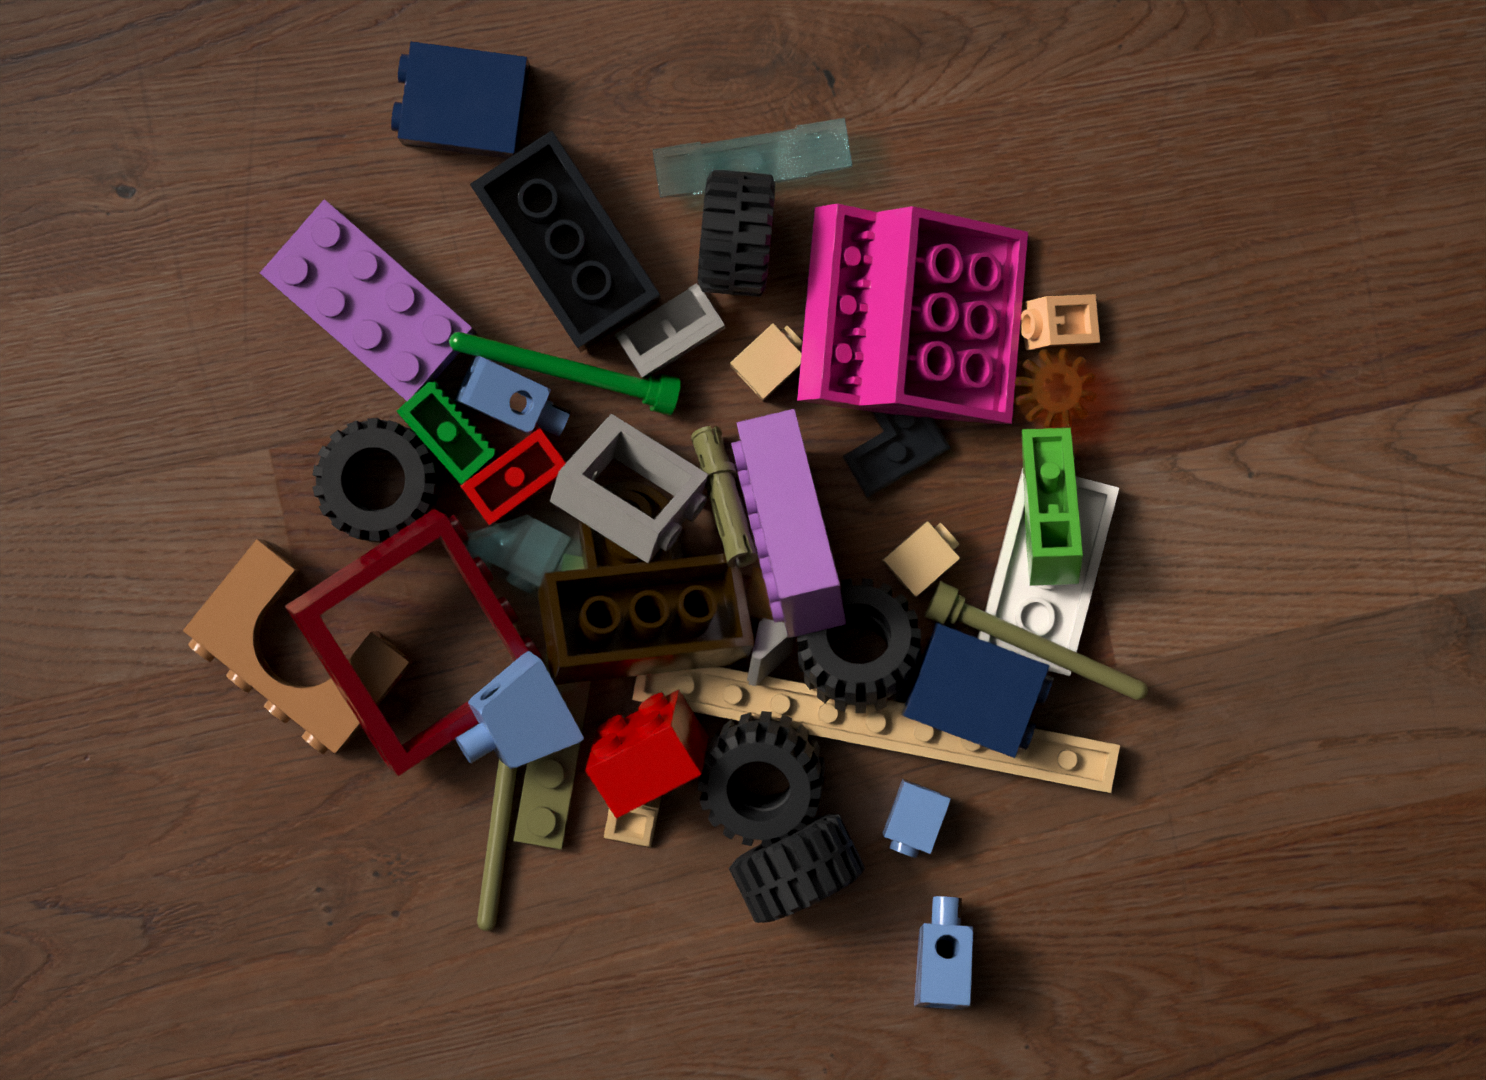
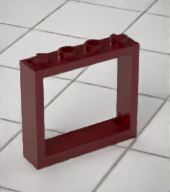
[285,509,543,777]

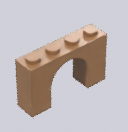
[183,539,414,754]

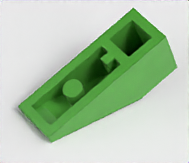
[1022,428,1083,586]

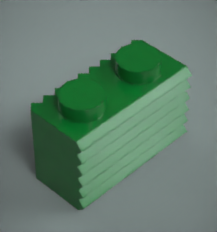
[396,382,499,485]

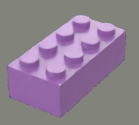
[260,199,477,401]
[731,409,846,638]

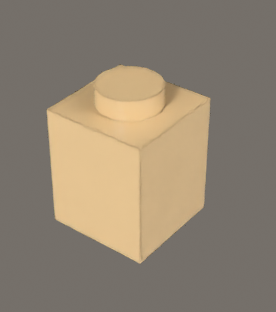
[730,323,803,401]
[882,521,960,597]

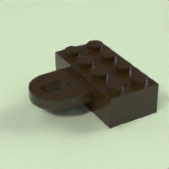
[538,481,755,685]

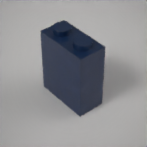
[391,41,530,159]
[901,623,1053,758]

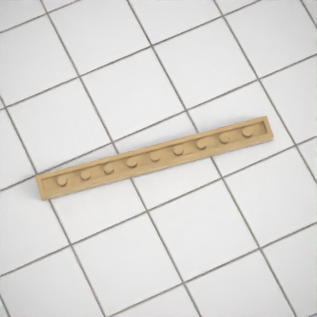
[632,666,1120,793]

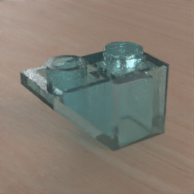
[463,515,573,594]

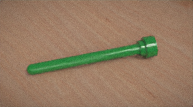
[449,332,680,416]

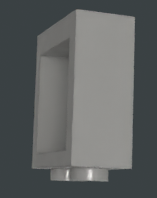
[550,414,709,563]

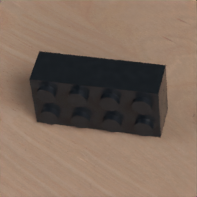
[470,130,661,353]

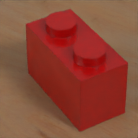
[461,428,567,527]

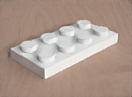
[978,468,1119,676]

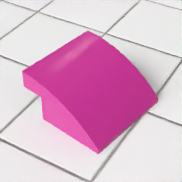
[797,203,1028,424]

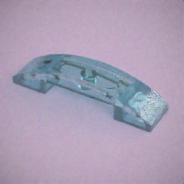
[652,118,853,198]

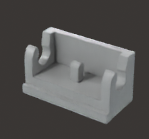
[615,283,725,379]

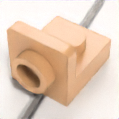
[1020,294,1100,350]

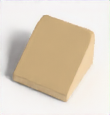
[604,795,662,848]

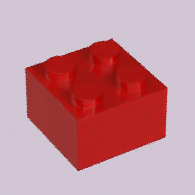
[585,689,709,819]

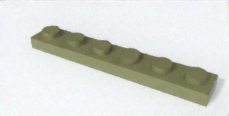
[514,554,592,849]

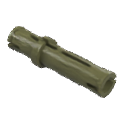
[691,426,758,568]

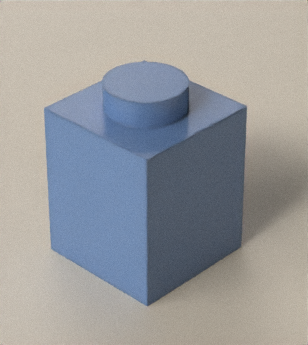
[882,779,951,858]

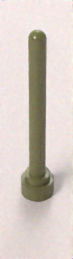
[925,581,1148,700]
[477,760,517,931]

